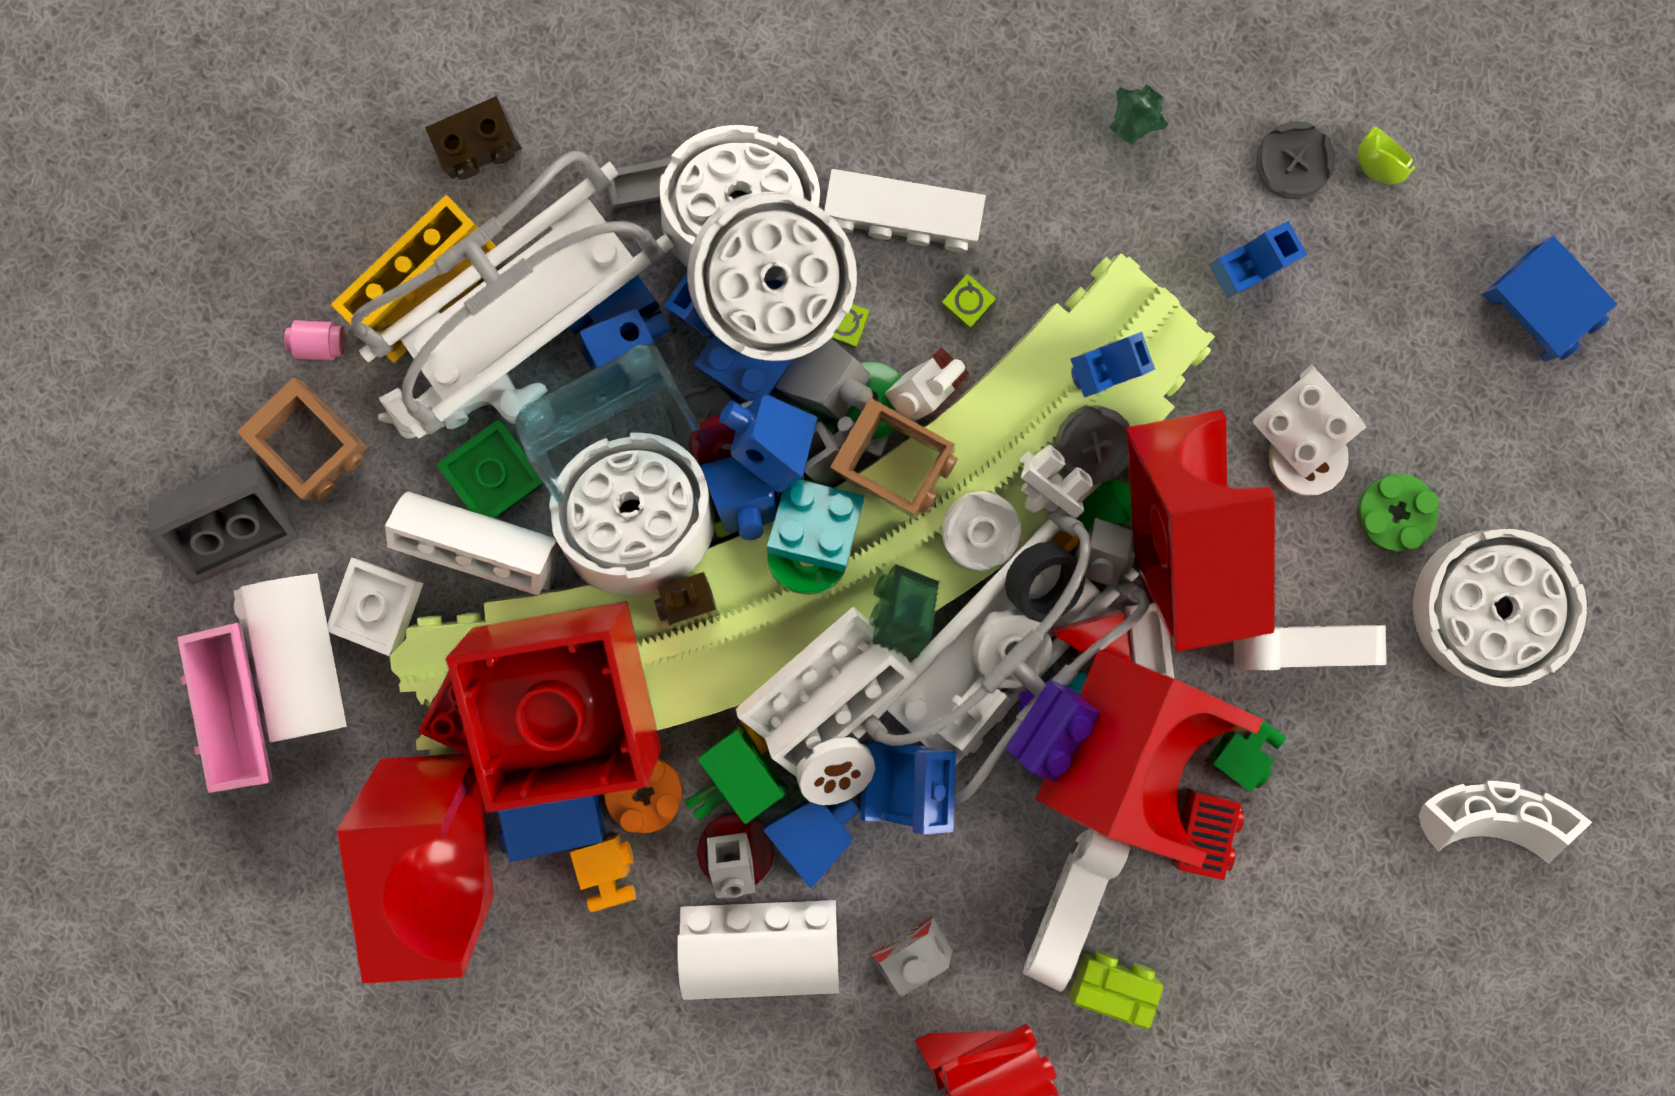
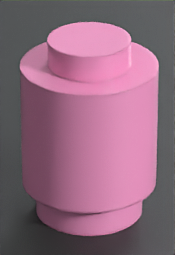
[284,320,346,361]

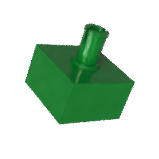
[685,724,786,824]

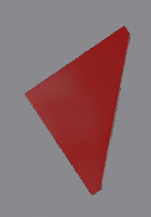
[1052,609,1132,662]

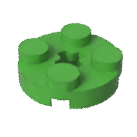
[1357,474,1439,551]

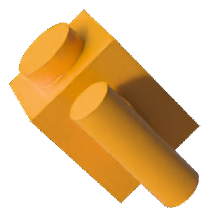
[569,833,636,913]

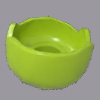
[1357,126,1415,185]

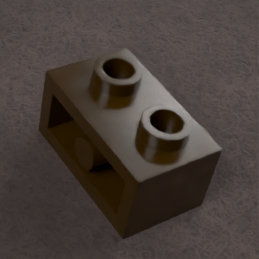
[425,96,522,180]

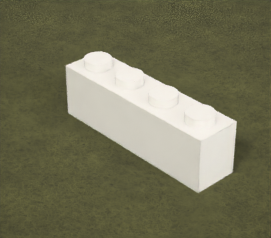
[824,169,986,253]

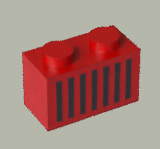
[1171,788,1244,881]

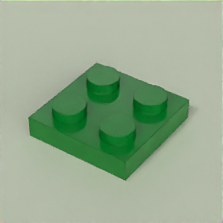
[436,419,547,519]

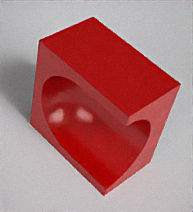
[1126,410,1275,651]
[445,601,662,813]
[1035,649,1263,867]
[337,753,494,984]

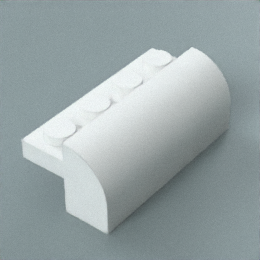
[385,492,560,596]
[234,573,347,742]
[736,607,916,776]
[678,900,839,1000]

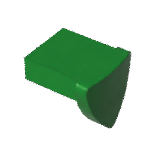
[1076,480,1131,533]

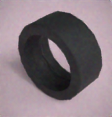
[1005,542,1085,623]

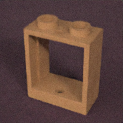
[236,378,368,501]
[830,398,958,519]

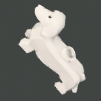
[378,373,548,439]

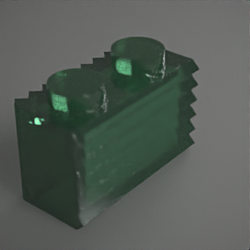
[869,564,940,660]

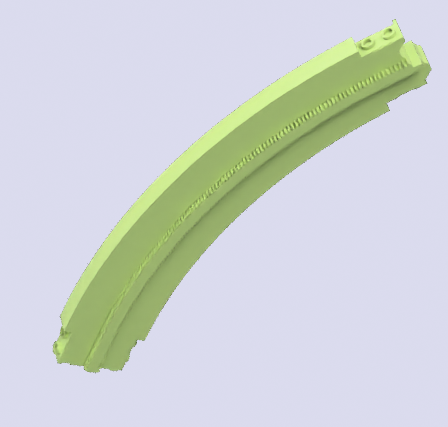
[390,253,1215,755]

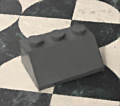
[148,456,299,584]

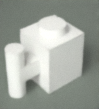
[884,358,965,421]

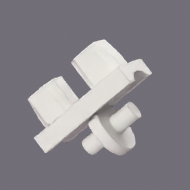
[1020,445,1093,519]
[938,676,1012,756]

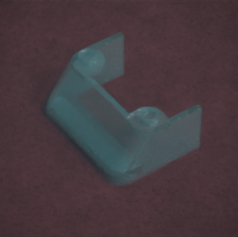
[515,344,700,504]

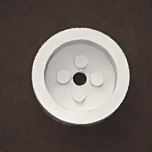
[660,125,820,282]
[688,192,857,361]
[549,433,715,595]
[1413,529,1587,687]

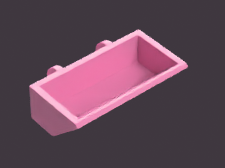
[177,623,273,793]

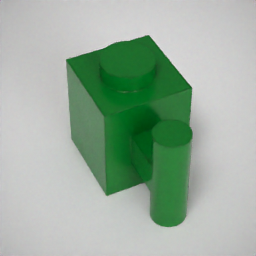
[1205,709,1286,792]

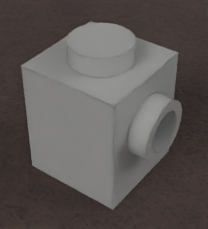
[1074,518,1135,588]
[707,833,755,898]

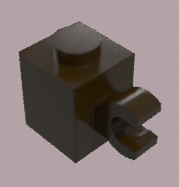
[654,572,719,630]

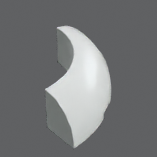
[1419,781,1592,864]

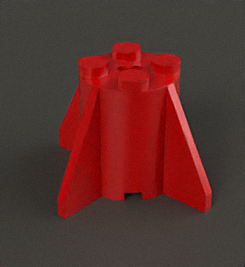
[915,1024,1059,1096]

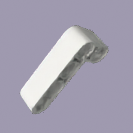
[1233,625,1387,670]
[1023,828,1130,992]

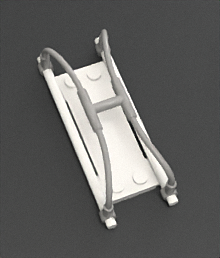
[351,151,675,439]
[852,506,1149,804]

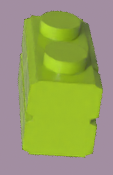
[1069,950,1164,1030]

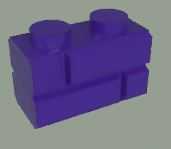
[1006,680,1100,782]

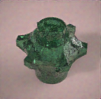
[1109,84,1169,145]

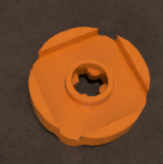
[604,758,683,833]

